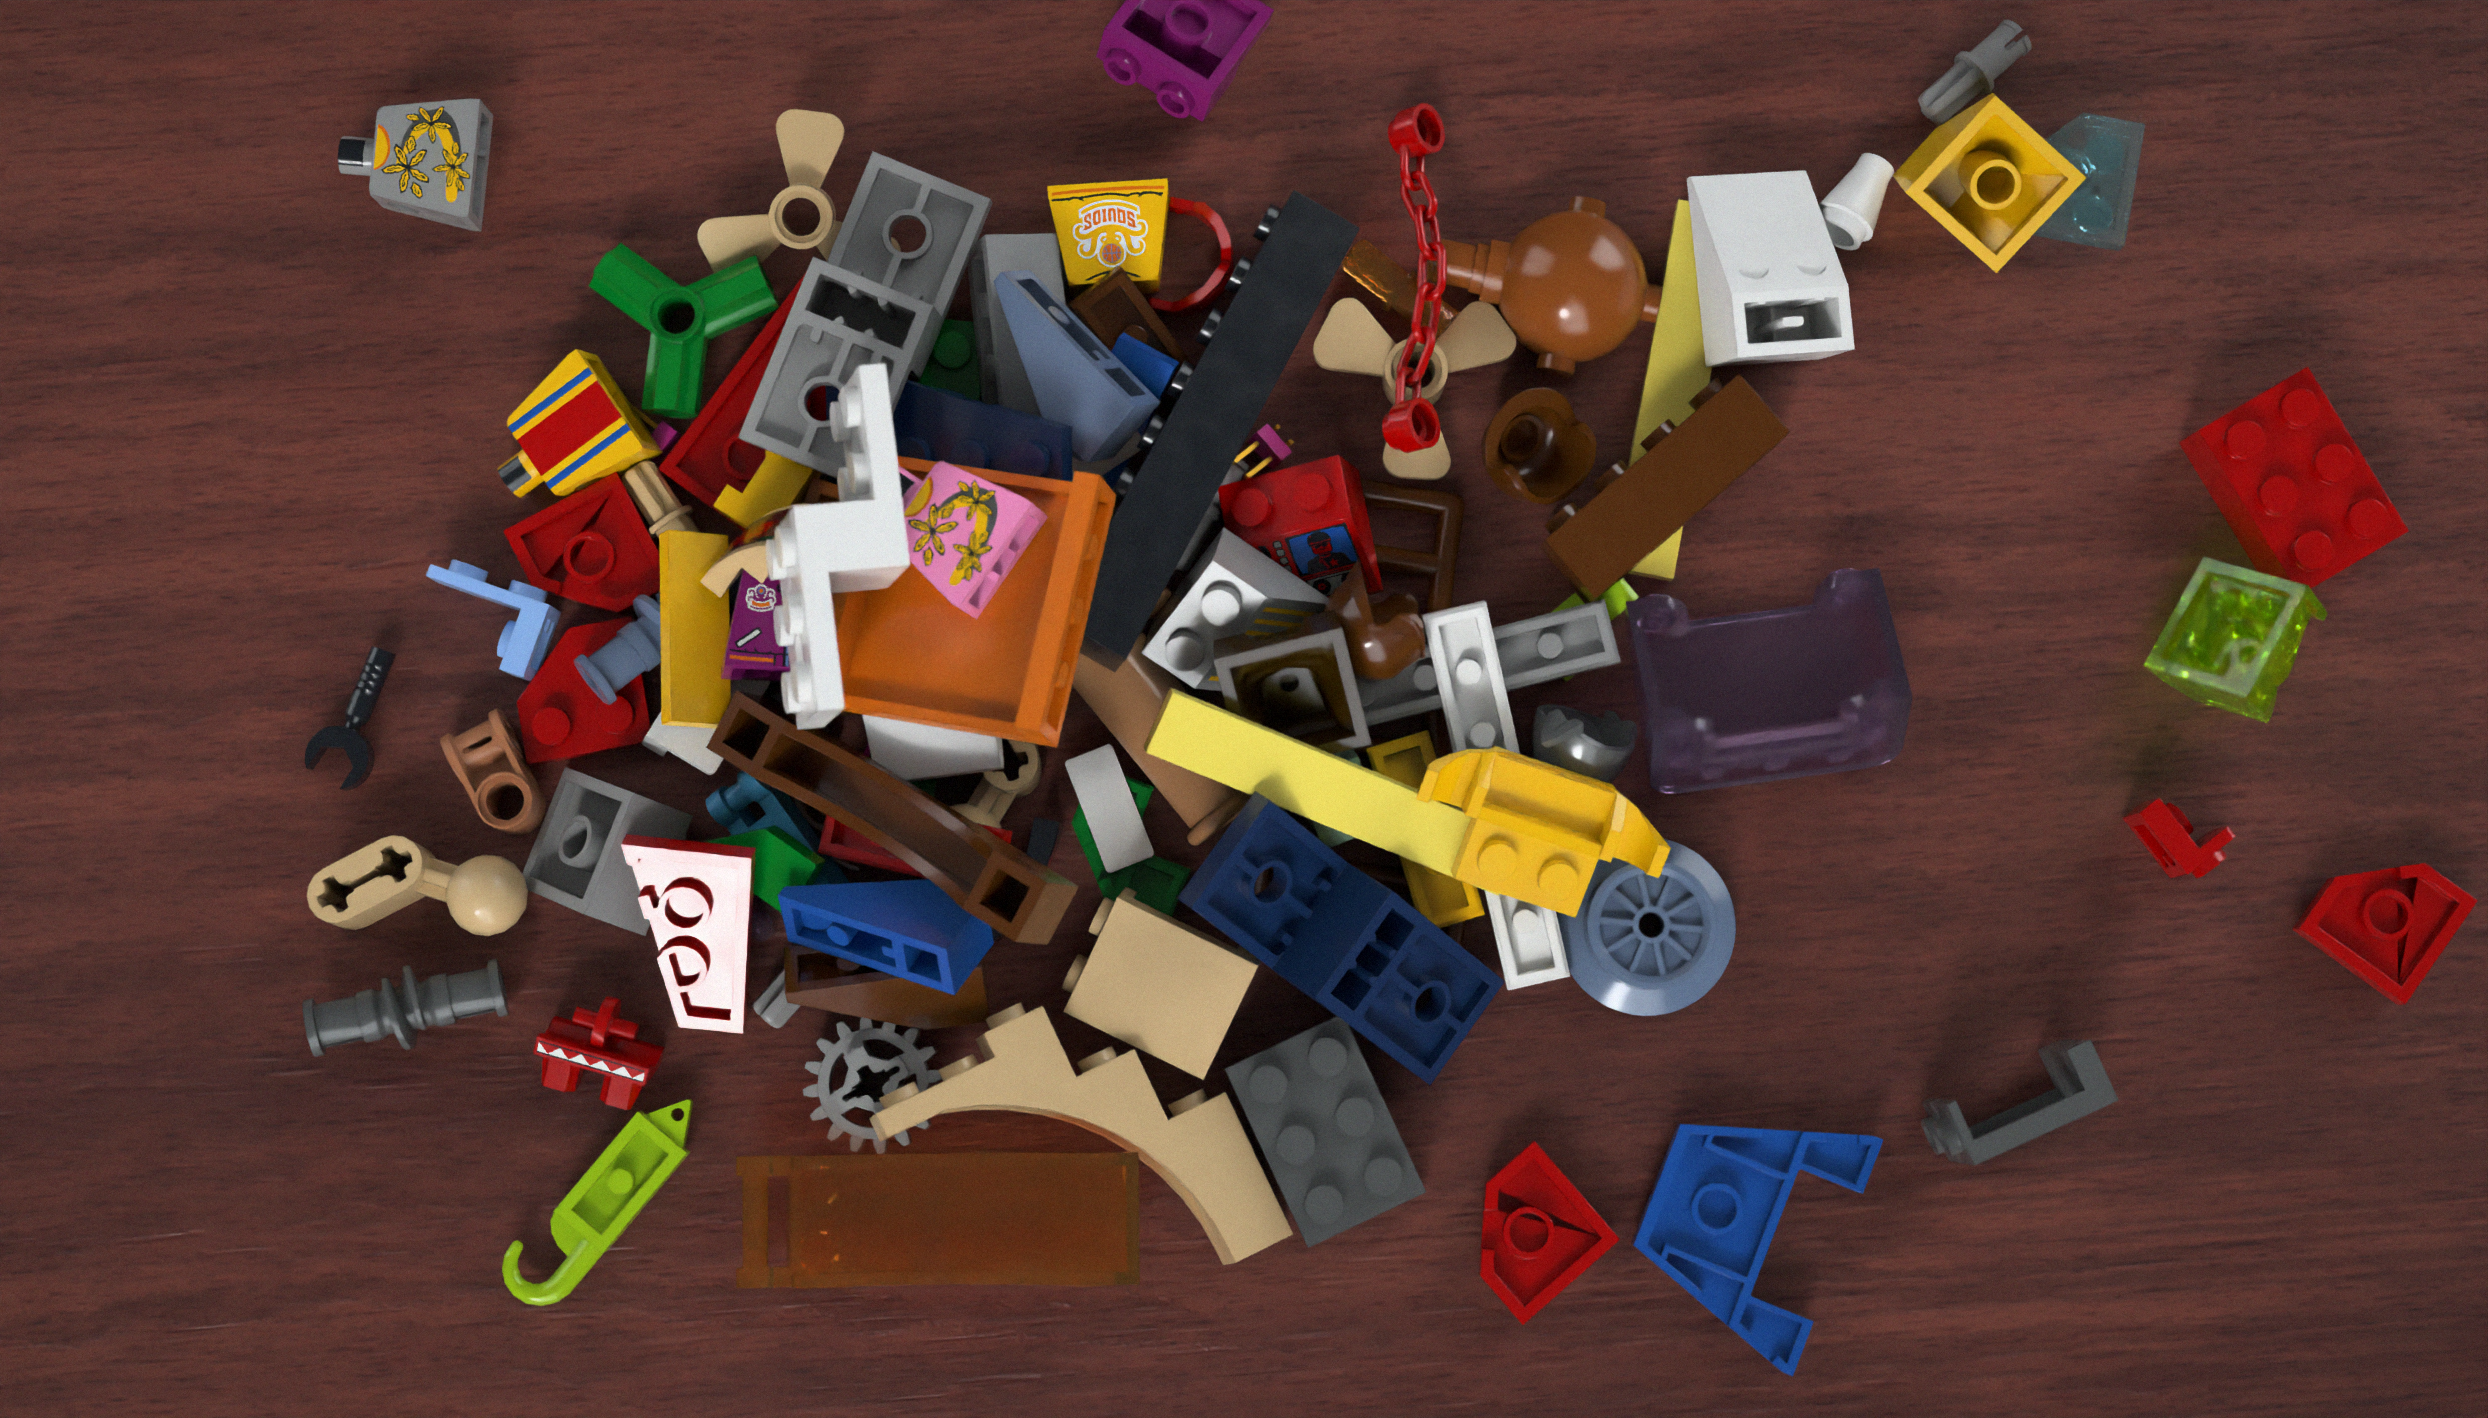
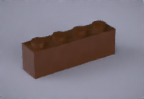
[1540,374,1790,603]

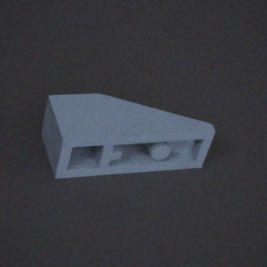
[993,269,1160,463]

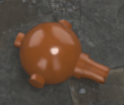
[1427,196,1663,378]

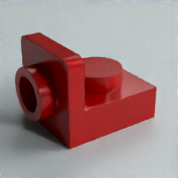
[2123,797,2236,879]

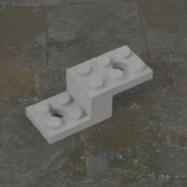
[738,151,993,479]

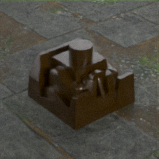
[1213,610,1371,754]

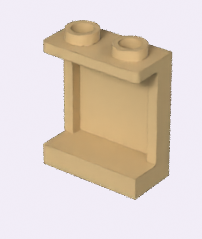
[1062,887,1261,1080]

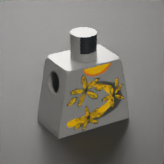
[338,98,493,231]

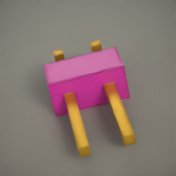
[1232,423,1294,479]

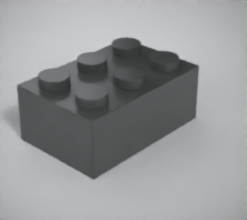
[1225,1016,1426,1248]

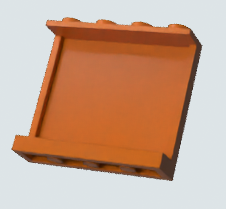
[831,456,1116,747]

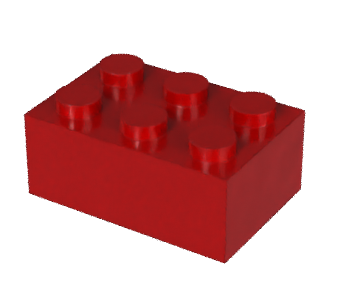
[2179,367,2409,605]

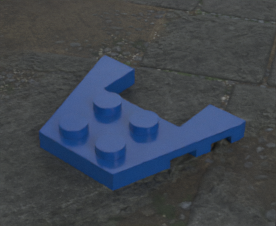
[1631,1123,1883,1376]

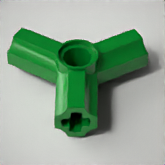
[588,243,780,419]

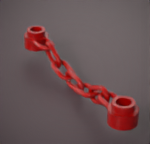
[1382,103,1447,453]

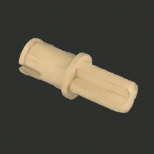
[622,460,700,538]

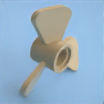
[697,109,901,273]
[1313,297,1516,480]

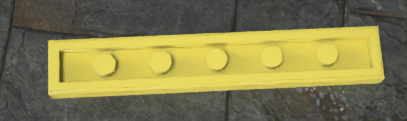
[1628,199,1712,582]
[1143,687,1500,896]

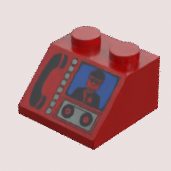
[1218,455,1383,598]

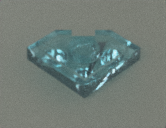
[2033,112,2145,251]

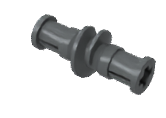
[302,959,509,1057]

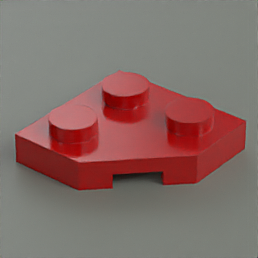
[503,471,660,615]
[517,616,654,766]
[2292,863,2478,1005]
[1478,1140,1620,1325]

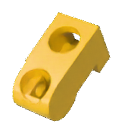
[713,450,822,529]

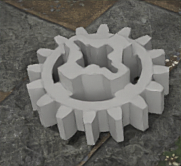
[803,1017,942,1154]

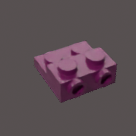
[1096,0,1274,122]

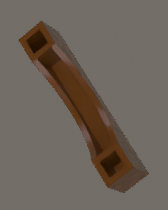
[706,690,1078,945]

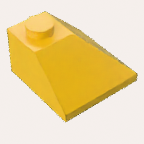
[1893,93,2087,273]

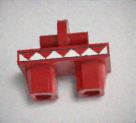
[533,996,665,1110]

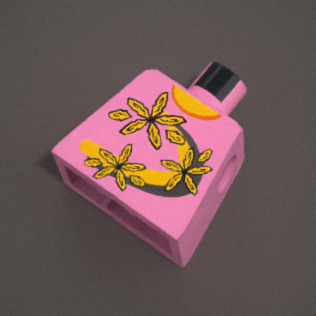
[898,461,1049,620]

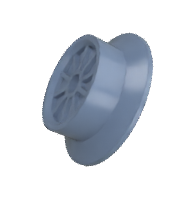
[1557,839,1736,1016]

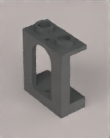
[1921,1040,2119,1165]

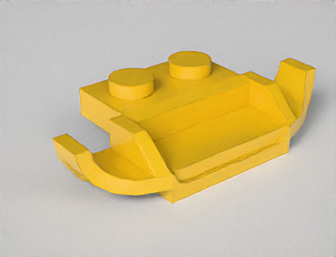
[1416,745,1671,918]

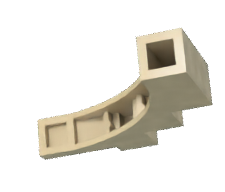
[869,1003,1293,1265]

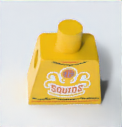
[1047,178,1169,297]

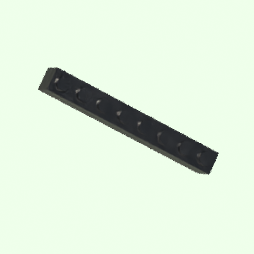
[1080,190,1360,672]

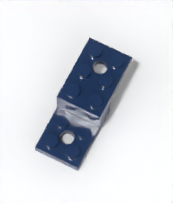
[1178,791,1505,1085]

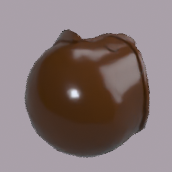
[1481,387,1597,505]
[1323,559,1426,680]

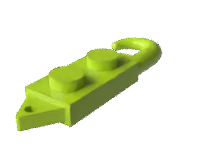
[502,1099,693,1306]

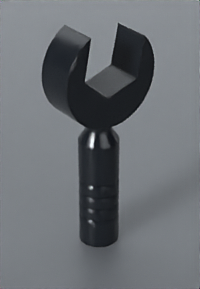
[305,646,396,791]

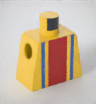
[498,349,663,498]

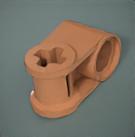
[440,708,546,836]

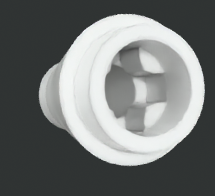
[1819,153,1894,250]

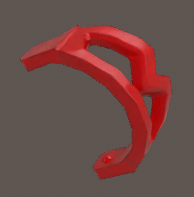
[1147,197,1234,318]

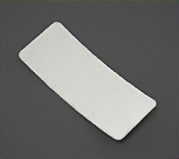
[1065,744,1154,873]

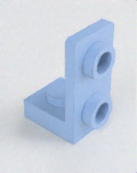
[426,559,562,682]

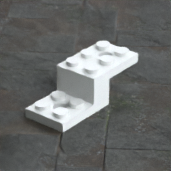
[766,363,910,730]

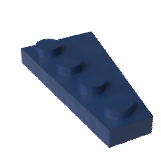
[825,379,1073,485]

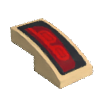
[700,503,810,598]

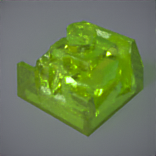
[2143,557,2328,724]

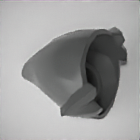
[1531,704,1638,784]

